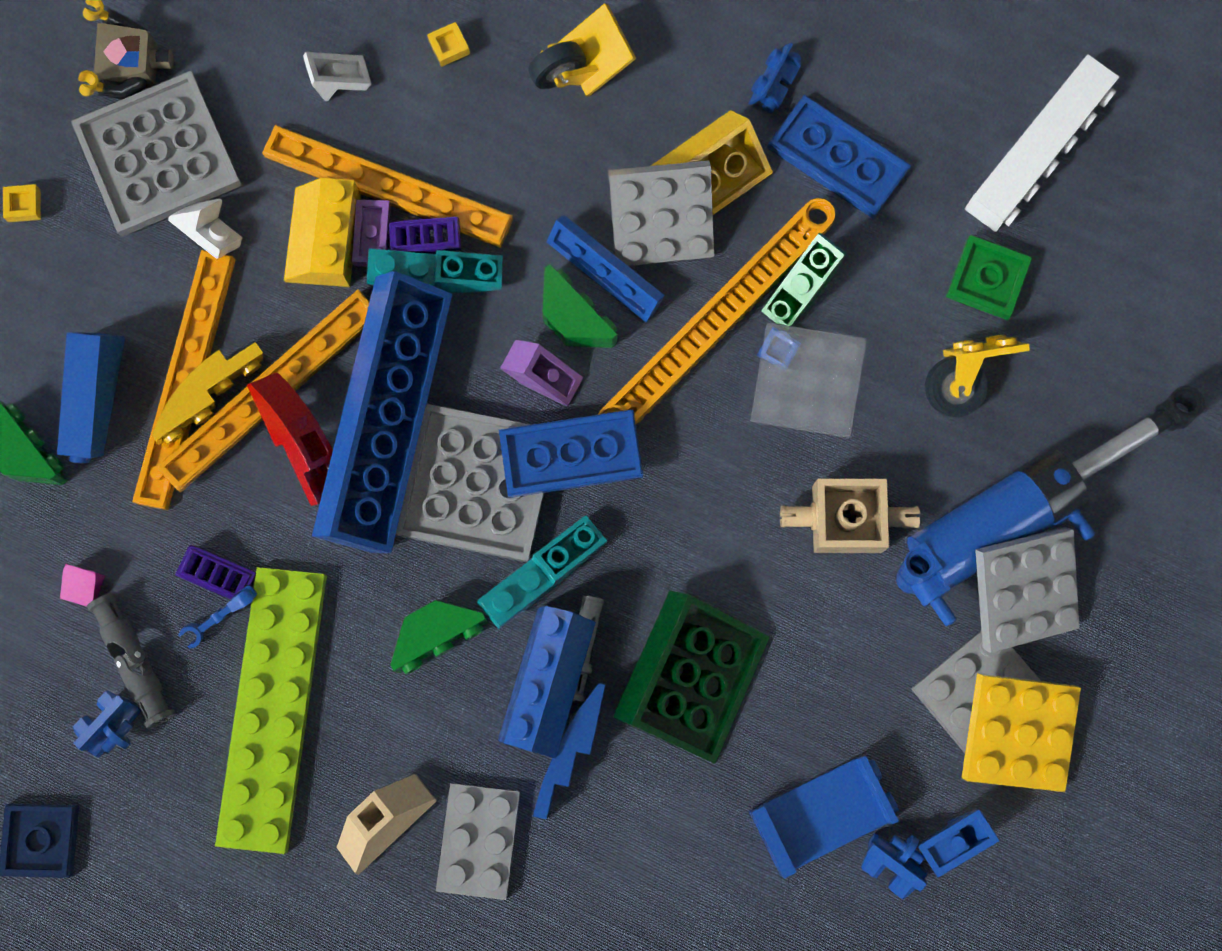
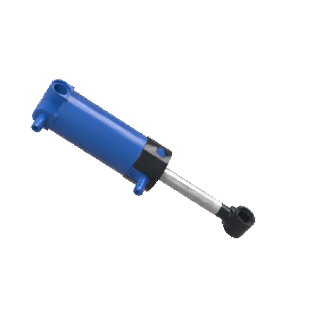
[896,386,1205,627]

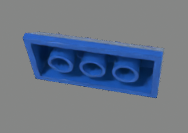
[498,606,596,759]

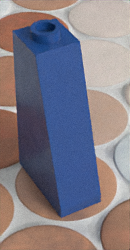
[57,332,125,463]

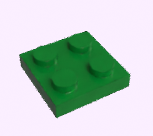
[945,235,1032,320]

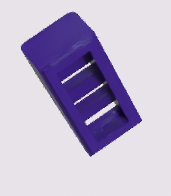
[389,217,461,254]
[175,544,256,599]

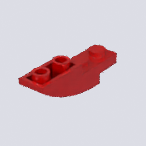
[247,372,333,506]

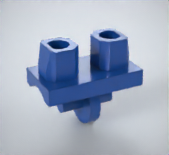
[73,690,142,758]
[861,833,927,900]

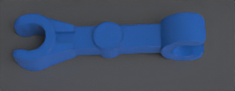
[178,585,257,648]

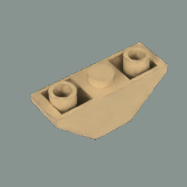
[337,774,437,875]

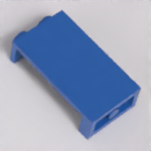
[749,756,899,879]

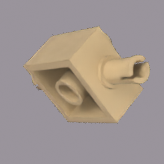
[780,479,920,553]

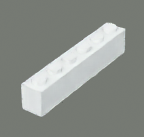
[965,54,1119,232]

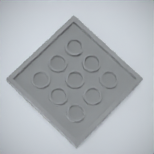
[71,71,242,237]
[396,404,544,562]

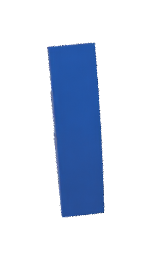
[533,683,606,820]

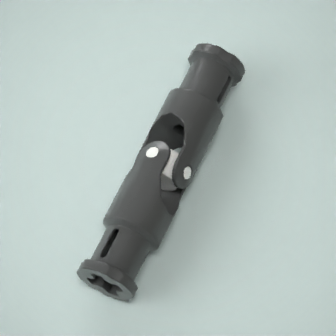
[87,593,176,729]

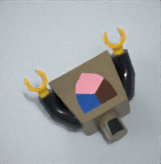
[78,0,174,100]

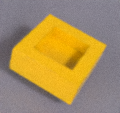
[427,22,470,67]
[3,184,41,222]

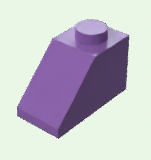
[500,340,583,406]

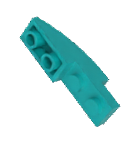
[366,248,503,293]
[477,515,607,629]

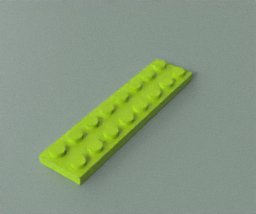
[215,567,327,854]

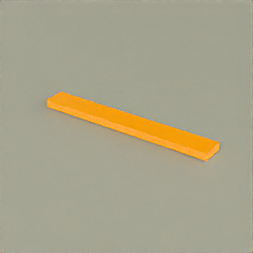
[262,125,513,248]
[132,250,236,511]
[155,289,370,493]

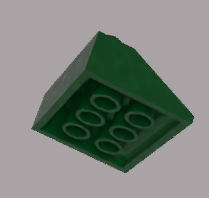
[613,590,769,764]

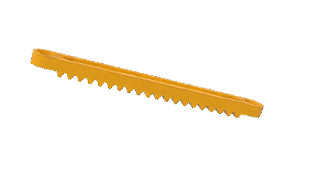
[598,198,835,424]

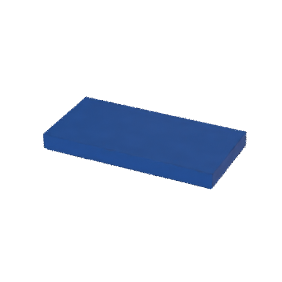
[767,94,911,219]
[499,410,643,498]

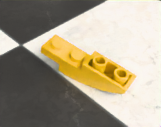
[152,342,263,445]

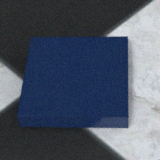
[0,803,79,878]

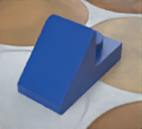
[918,809,1000,878]

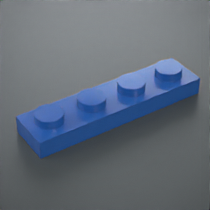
[546,214,665,323]

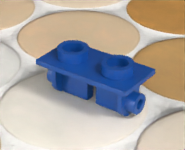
[748,42,802,113]

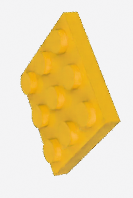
[962,673,1081,792]

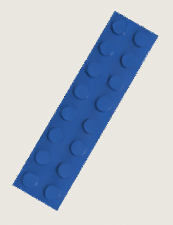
[312,271,452,554]

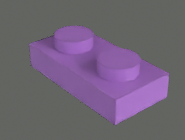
[352,200,391,267]

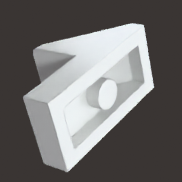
[303,52,371,101]
[168,199,242,260]

